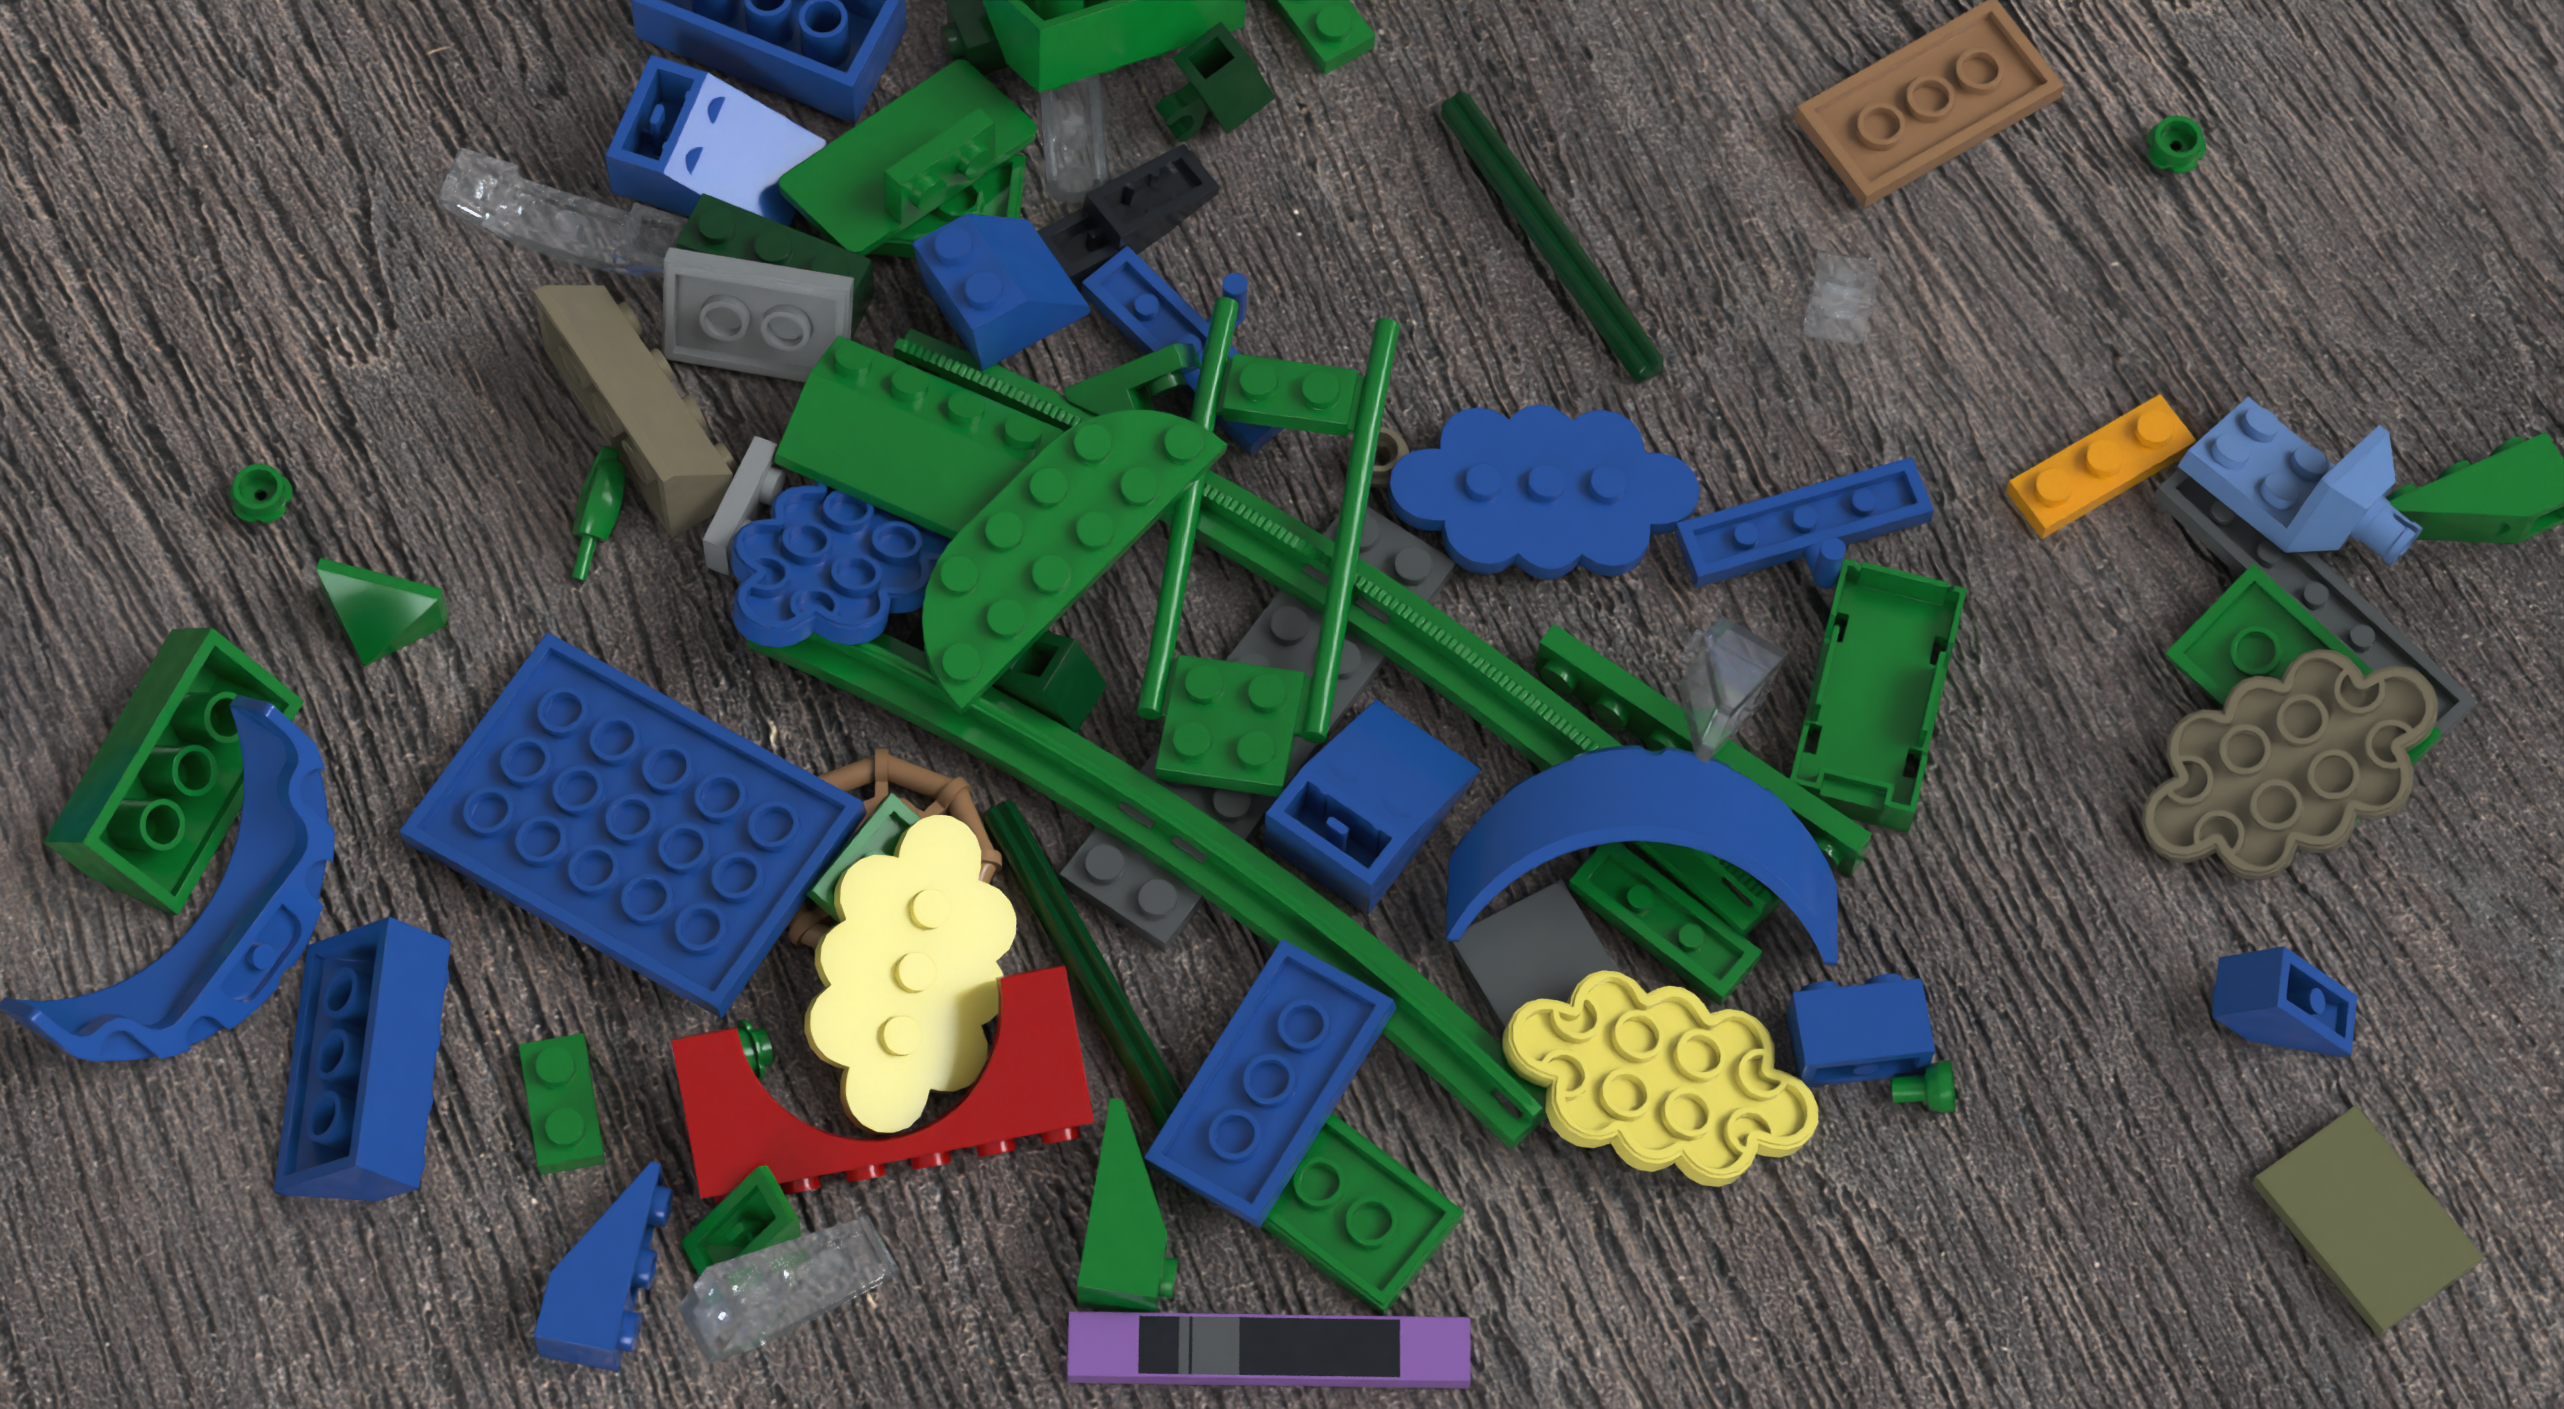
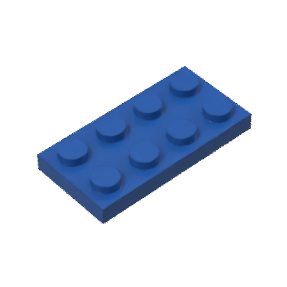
[1144,939,1396,1228]

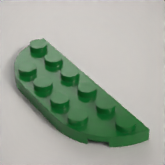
[922,410,1228,716]

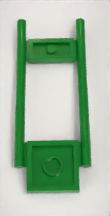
[1136,297,1400,797]

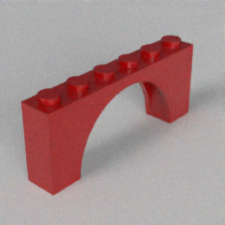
[671,965,1094,1207]

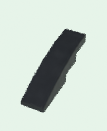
[1037,144,1220,292]

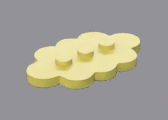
[804,815,1017,1135]
[1502,970,1818,1187]

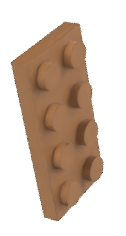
[1794,0,2065,208]

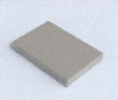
[661,247,854,383]

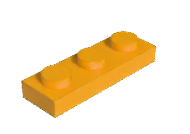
[2006,394,2197,539]

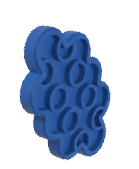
[1387,404,1700,580]
[730,481,952,648]

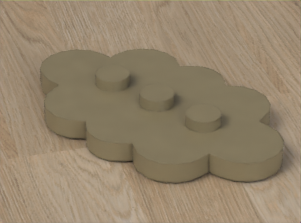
[2142,649,2438,880]

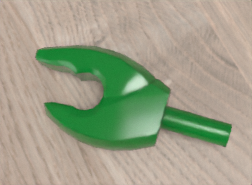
[571,446,625,582]

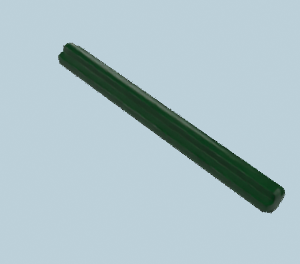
[1441,91,1664,383]
[984,800,1183,1131]

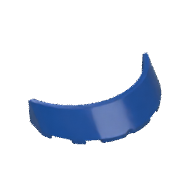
[0,695,335,1062]
[1445,745,1837,965]

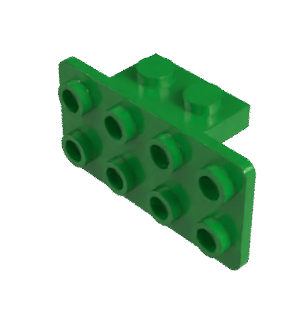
[779,59,1037,256]

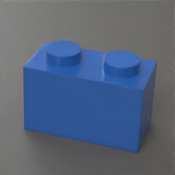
[1786,974,1935,1087]

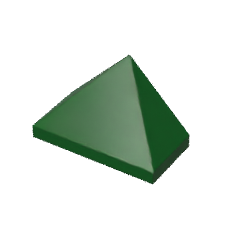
[316,558,449,667]
[681,1165,804,1297]

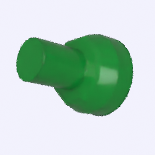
[1892,1060,1956,1113]

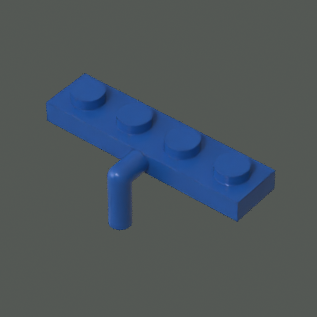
[1082,246,1284,456]
[1675,457,1934,589]

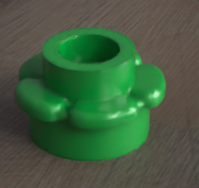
[2146,116,2206,174]
[229,464,293,523]
[737,1019,773,1082]

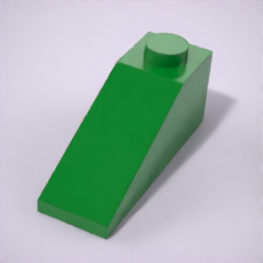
[1077,1098,1178,1313]

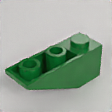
[2386,432,2564,544]

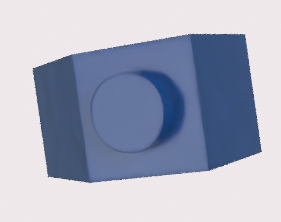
[2212,946,2357,1057]

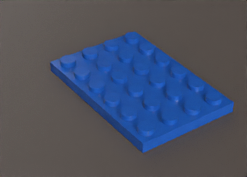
[399,632,867,1019]

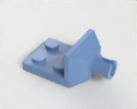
[2178,397,2423,567]

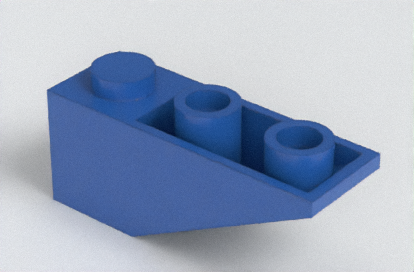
[534,1161,673,1372]

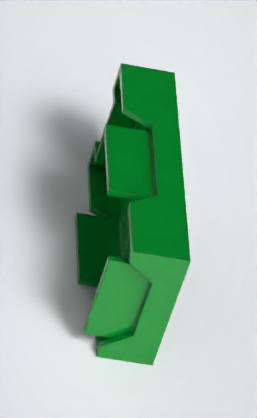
[1790,558,1967,833]

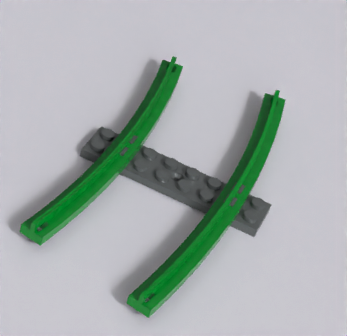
[747,328,1783,1150]

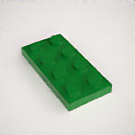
[2165,563,2442,826]

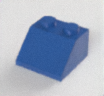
[912,214,1090,371]

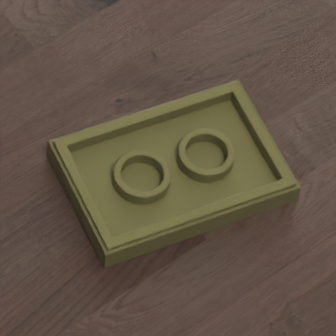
[2252,1105,2484,1337]

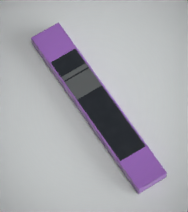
[1067,1312,1471,1389]

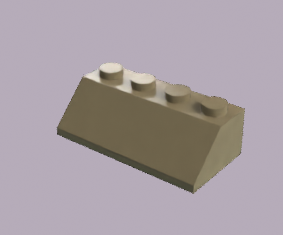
[533,285,738,538]

